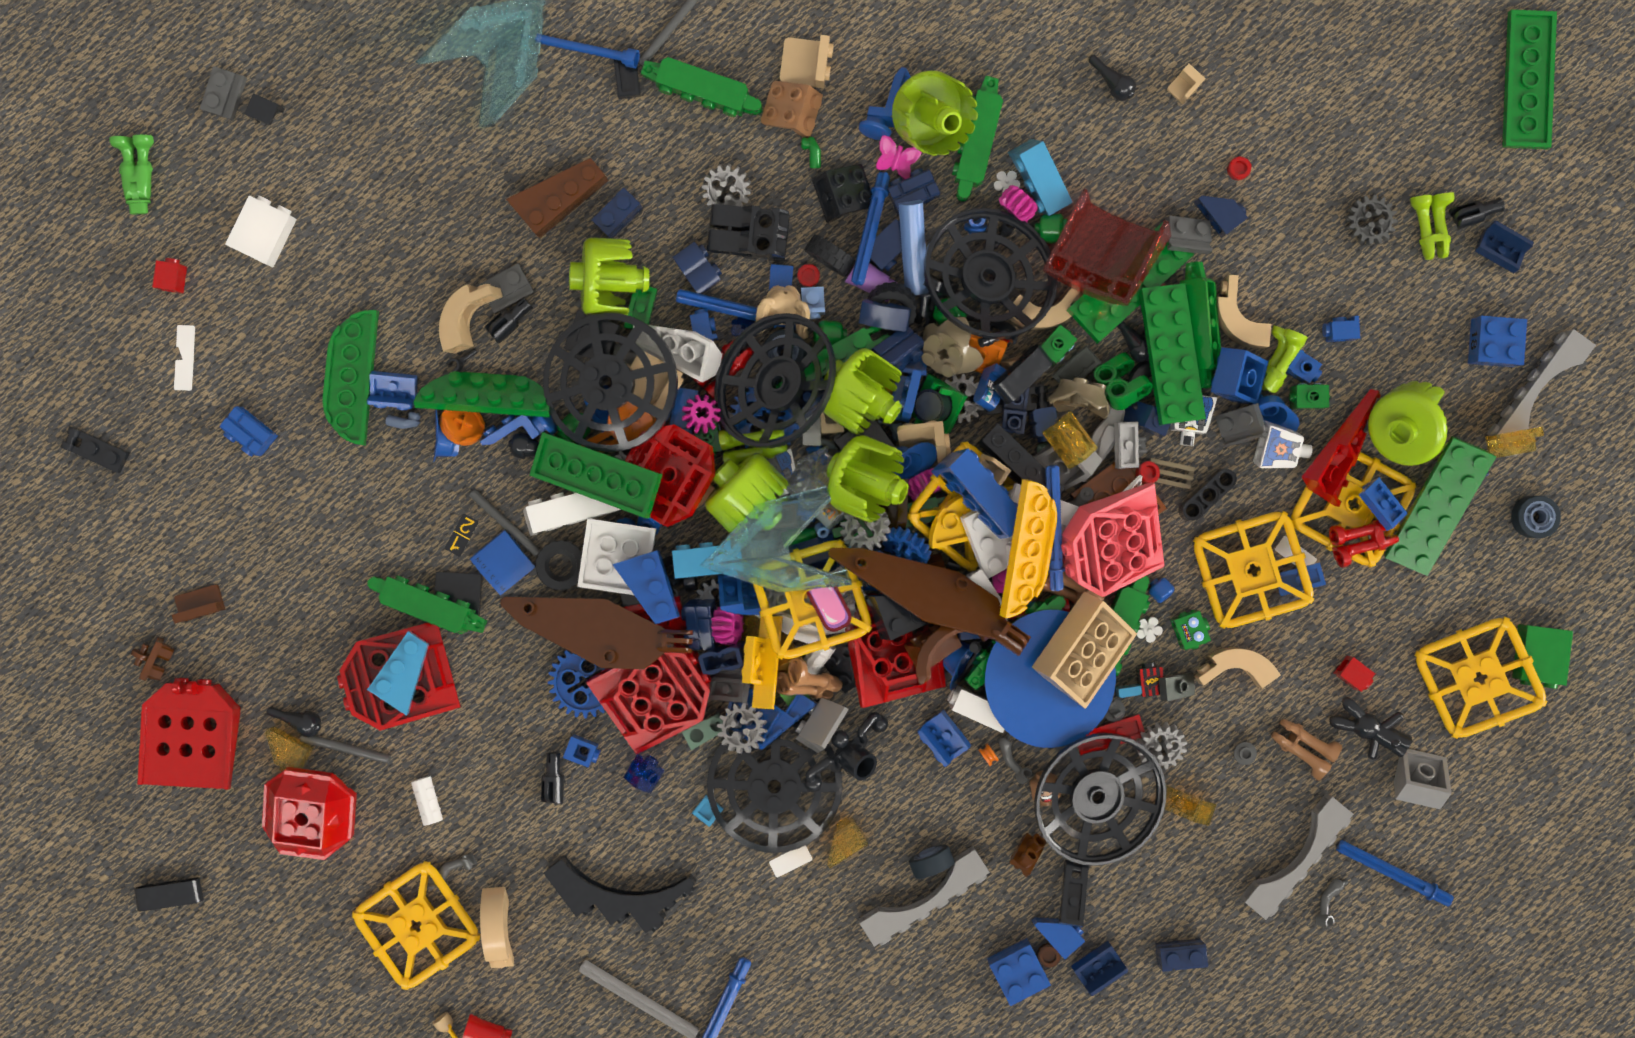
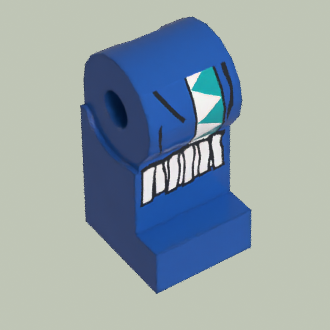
[973,363,1006,412]

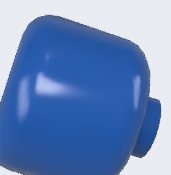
[1149,578,1175,603]

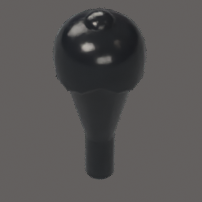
[1088,55,1136,101]
[1117,320,1149,362]
[508,433,539,459]
[266,707,321,738]

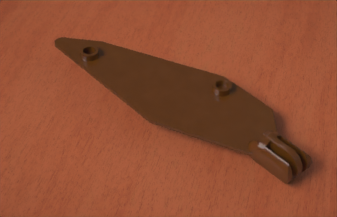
[828,548,1031,656]
[500,597,693,670]

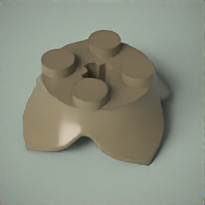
[922,317,984,377]
[1048,377,1110,419]

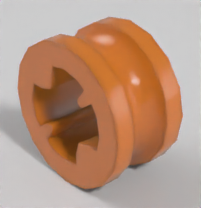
[978,743,999,766]

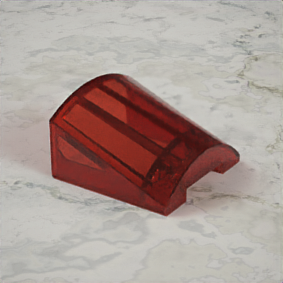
[1043,189,1172,306]

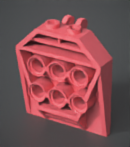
[1061,482,1164,597]

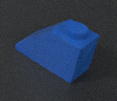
[1032,917,1085,959]

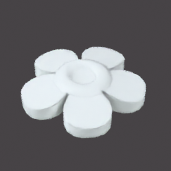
[994,171,1020,193]
[1137,617,1163,643]

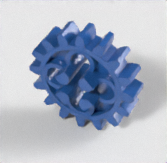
[882,527,932,564]

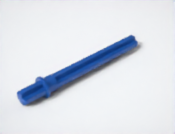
[851,172,890,286]
[676,289,796,330]
[1045,465,1065,591]
[1336,840,1454,906]
[702,957,751,1038]

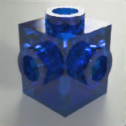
[623,754,665,794]

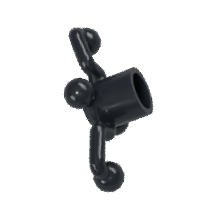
[804,712,888,792]

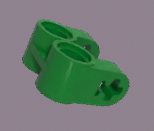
[1094,352,1154,410]

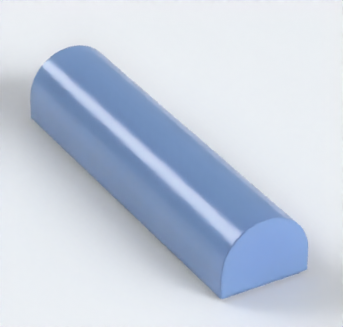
[898,200,929,295]

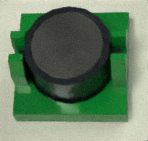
[911,374,967,434]

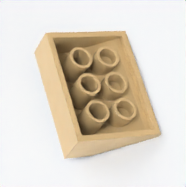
[1032,592,1137,709]

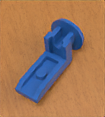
[859,67,911,140]
[480,414,557,445]

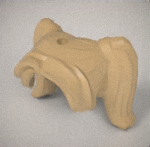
[756,285,810,339]

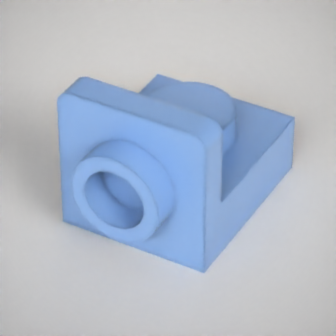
[801,287,825,319]

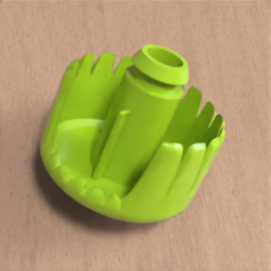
[892,71,978,156]
[569,237,649,316]
[823,348,902,435]
[1368,381,1448,466]
[827,435,909,522]
[705,453,789,536]

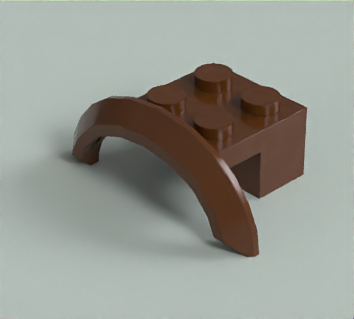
[904,623,989,685]

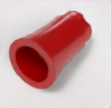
[462,1013,513,1038]

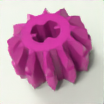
[999,185,1038,222]
[682,395,721,434]
[908,468,944,501]
[711,607,745,645]

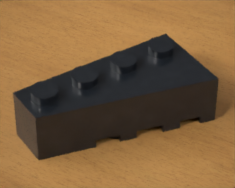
[865,594,929,640]

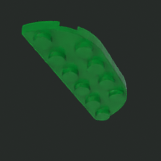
[323,310,379,446]
[413,371,550,417]

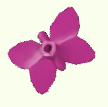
[876,135,922,180]

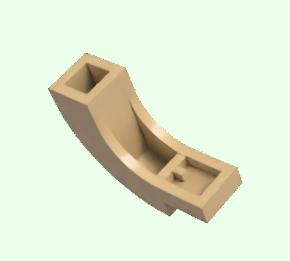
[1217,275,1271,349]
[1005,281,1084,330]
[439,284,503,354]
[1194,647,1281,689]
[480,887,514,968]

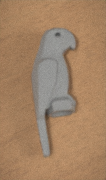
[1082,402,1125,482]

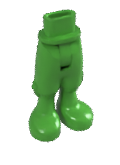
[109,135,154,215]

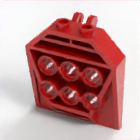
[845,592,946,708]
[337,623,461,731]
[586,644,712,755]
[137,678,240,790]

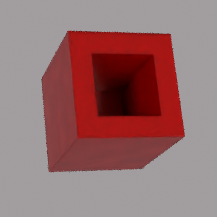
[152,258,187,294]
[1333,656,1375,692]

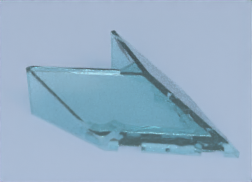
[415,0,546,129]
[700,486,852,592]

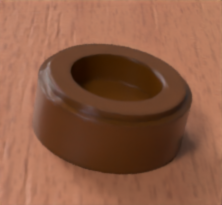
[1037,943,1061,968]

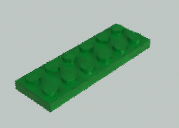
[1502,10,1557,150]
[1066,221,1194,344]
[1139,283,1206,425]
[529,432,663,518]
[1384,436,1497,576]

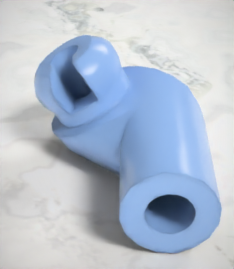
[814,523,834,538]

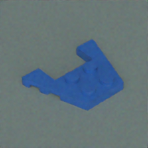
[726,665,817,750]

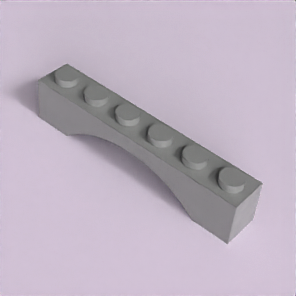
[1485,329,1596,457]
[1240,794,1354,920]
[859,846,990,947]

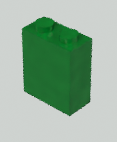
[1512,624,1573,689]

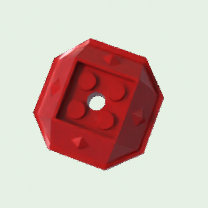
[625,424,716,527]
[262,767,357,860]

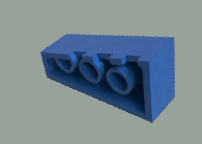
[931,448,1018,539]

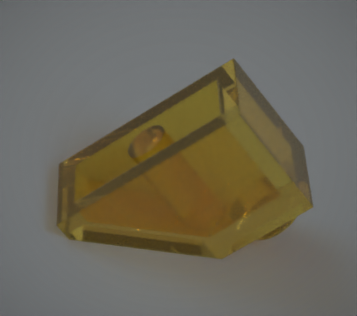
[265,726,314,771]
[1165,785,1217,826]
[827,818,868,869]

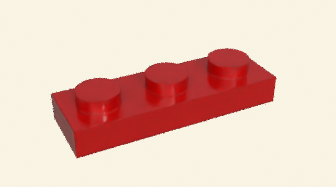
[1077,713,1145,755]

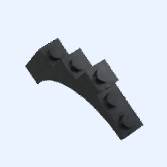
[543,856,697,934]

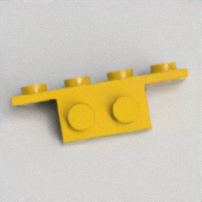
[741,616,783,710]

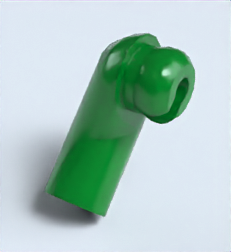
[801,136,821,168]

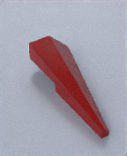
[1302,389,1381,507]

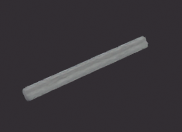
[579,960,699,1038]

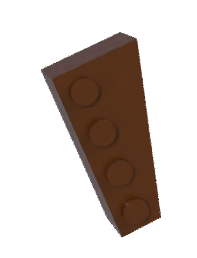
[506,158,609,238]

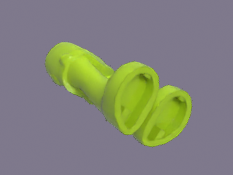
[1410,192,1455,260]
[1262,325,1308,393]
[718,429,787,465]

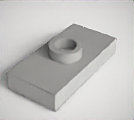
[1114,422,1139,469]

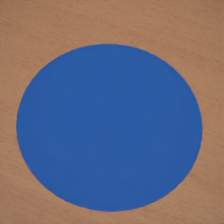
[985,610,1116,748]

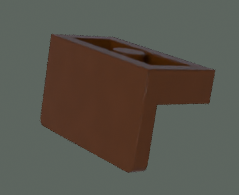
[172,584,226,624]

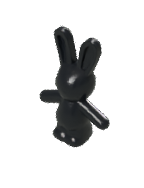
[1329,697,1412,760]

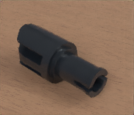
[1449,197,1505,229]
[485,297,533,343]
[541,752,564,804]

